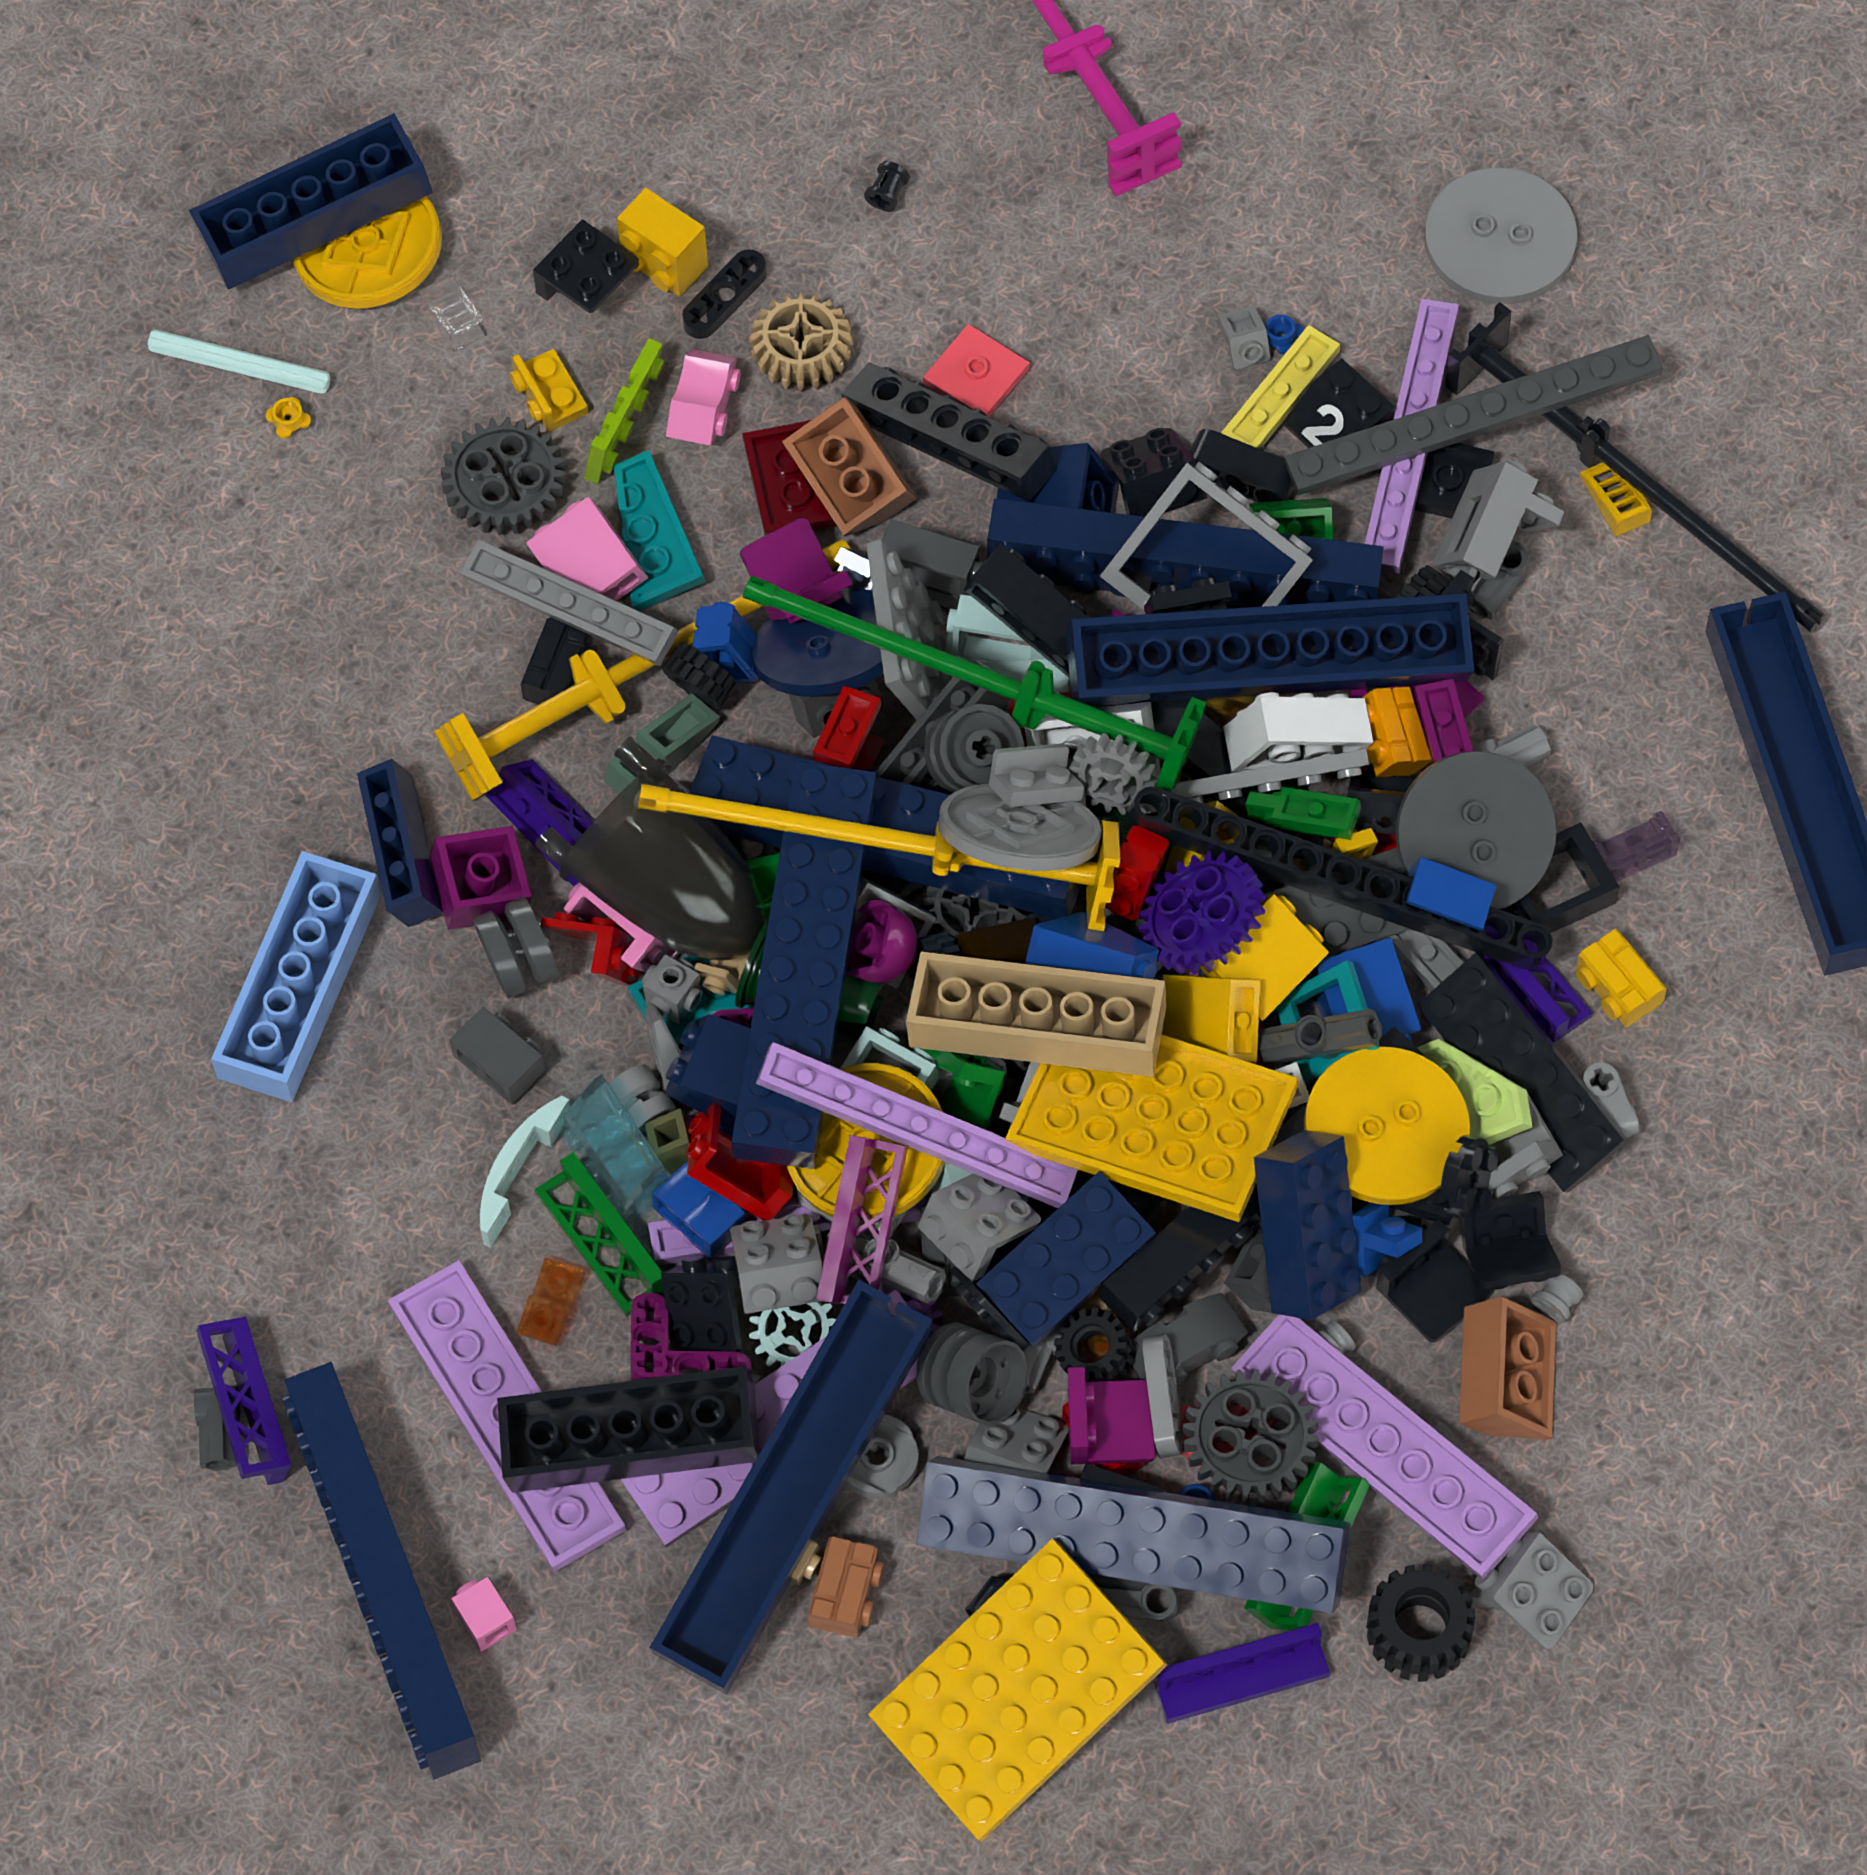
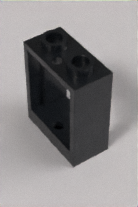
[1347,771,1417,835]
[1510,823,1620,933]

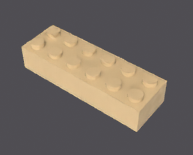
[906,952,1167,1077]

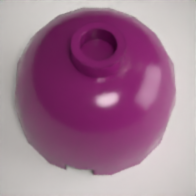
[847,900,917,984]

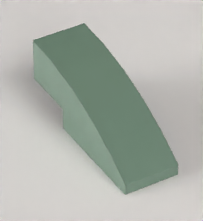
[604,693,720,806]

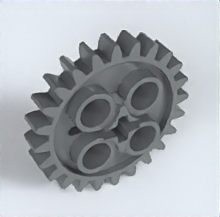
[440,417,567,535]
[1182,1369,1319,1503]

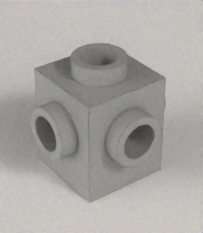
[642,955,703,1025]

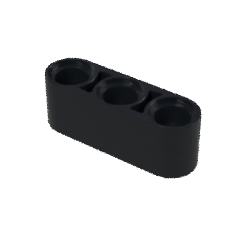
[1189,429,1294,503]

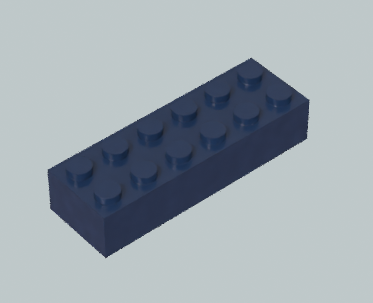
[189,113,433,290]

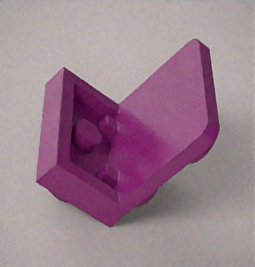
[740,518,852,623]

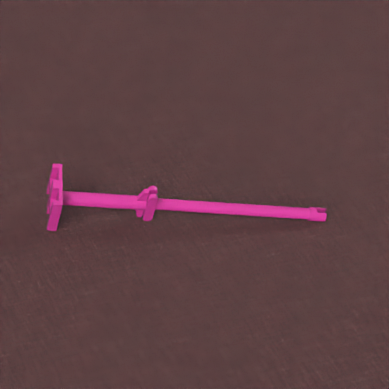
[1032,0,1182,197]

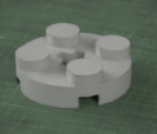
[846,1415,919,1499]

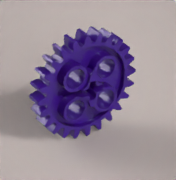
[1138,851,1266,975]

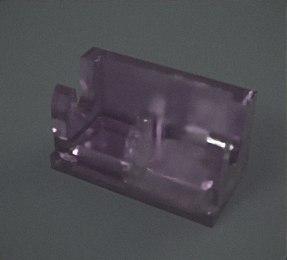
[1593,811,1680,882]

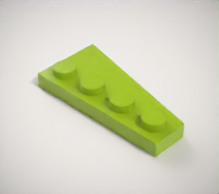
[584,338,665,484]

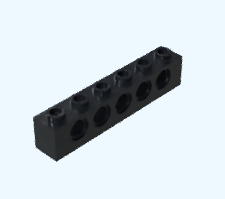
[841,362,1057,502]

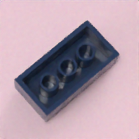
[1254,1130,1361,1320]
[976,1171,1156,1349]

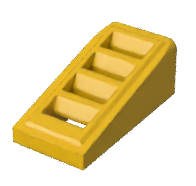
[1580,462,1652,537]

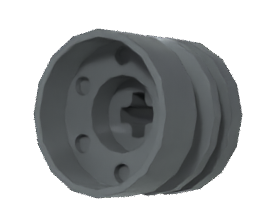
[916,1322,1028,1426]

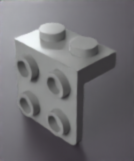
[1488,1093,1563,1199]
[917,1173,1041,1282]
[730,1214,822,1314]
[964,1407,1069,1474]
[1470,1532,1593,1649]

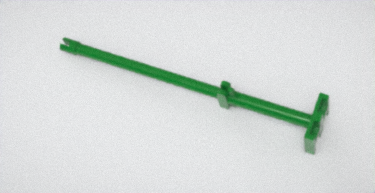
[743,575,1207,792]

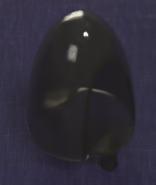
[535,736,765,961]

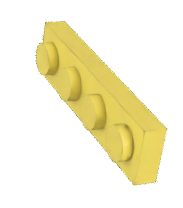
[1221,325,1340,449]

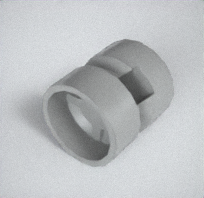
[605,1064,677,1142]

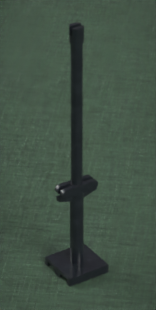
[1445,302,1826,633]

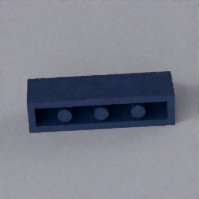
[357,758,443,927]

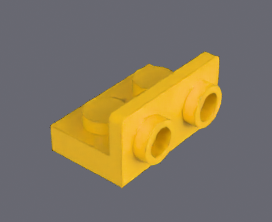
[509,349,589,432]

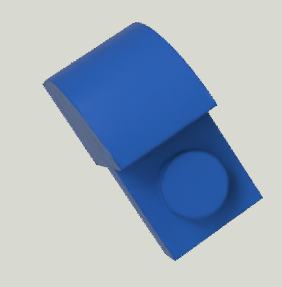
[1352,1203,1423,1276]

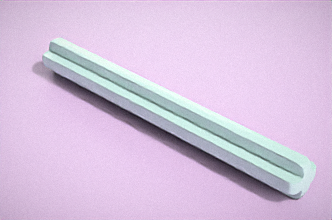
[147,329,331,394]

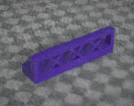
[485,759,635,886]
[1454,908,1592,1043]
[196,1317,291,1485]
[1154,1623,1330,1724]

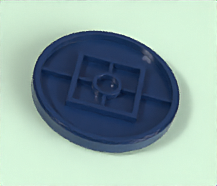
[751,588,883,697]

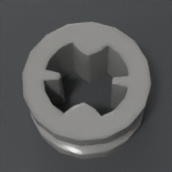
[1317,1320,1355,1355]

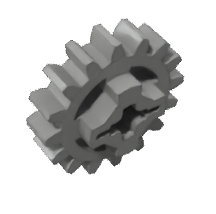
[1069,733,1158,815]

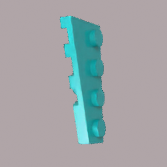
[613,450,706,611]

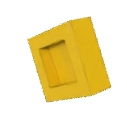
[1331,828,1378,859]

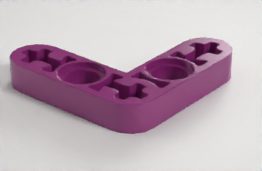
[630,1292,752,1381]

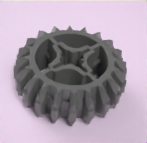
[921,886,1029,945]

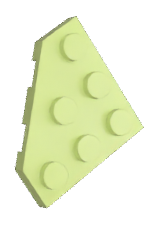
[1417,1039,1533,1145]

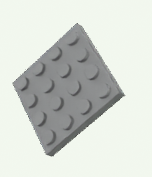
[866,539,951,720]

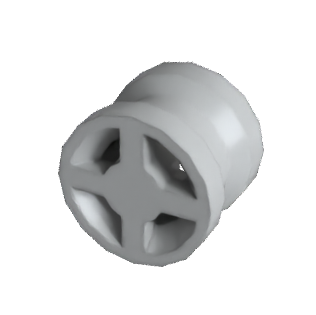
[1531,1274,1584,1323]

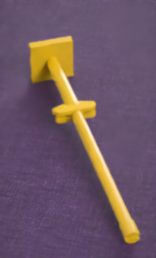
[433,539,851,801]
[638,784,1120,932]

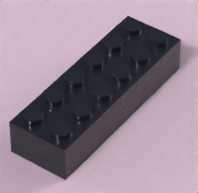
[497,1366,760,1493]

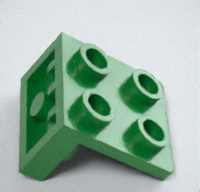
[924,1049,1005,1131]

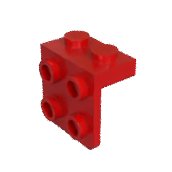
[541,912,641,986]

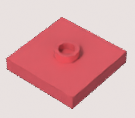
[923,324,1030,417]

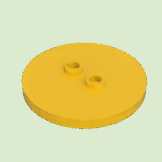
[293,196,442,309]
[1304,1047,1470,1205]
[787,1063,945,1223]

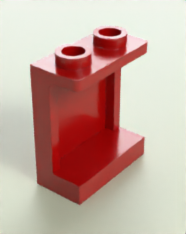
[813,686,885,772]
[686,1103,793,1221]

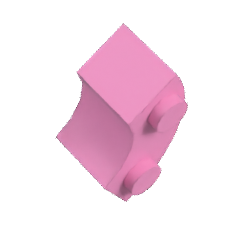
[666,349,741,445]

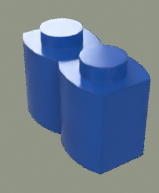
[651,1162,745,1258]

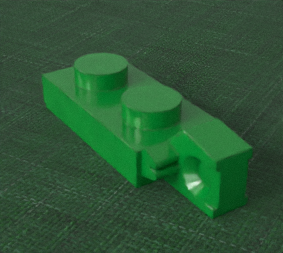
[1246,787,1361,840]

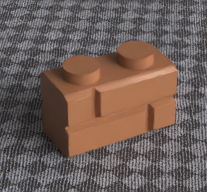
[808,1536,885,1638]

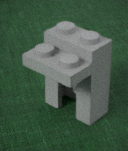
[1431,460,1565,579]

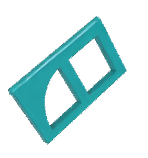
[1258,960,1380,1086]

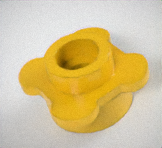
[266,397,311,439]

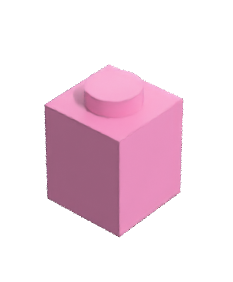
[451,1577,517,1652]

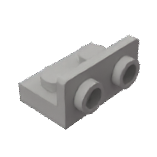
[989,743,1084,807]

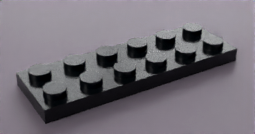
[1417,952,1629,1193]

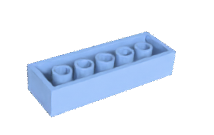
[211,851,381,1102]

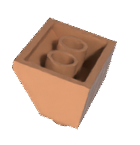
[782,397,917,536]
[1459,1296,1556,1440]

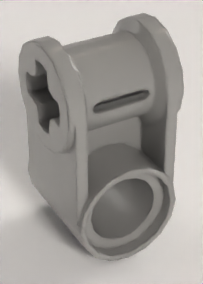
[1582,1062,1639,1138]

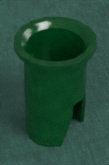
[735,921,884,1040]

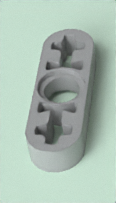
[1143,1334,1184,1458]

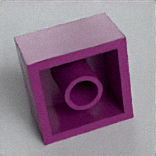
[429,826,532,930]

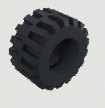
[1366,1564,1476,1682]

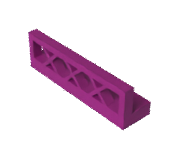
[1414,679,1473,763]
[816,1135,908,1304]

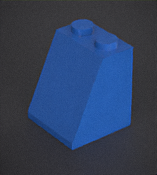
[1025,912,1159,979]
[1305,937,1421,1041]

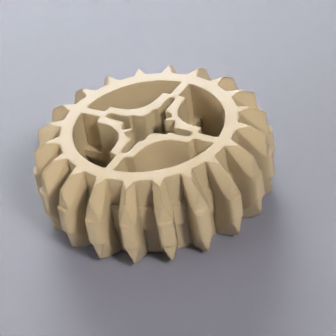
[749,291,853,392]

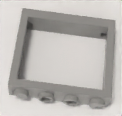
[1100,462,1313,611]

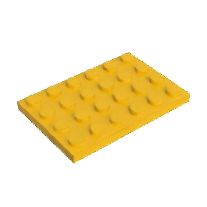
[1005,1034,1298,1222]
[868,1538,1168,1842]

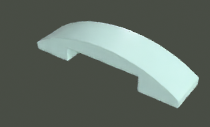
[480,1096,572,1248]

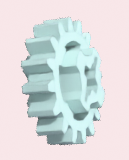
[749,1302,836,1367]

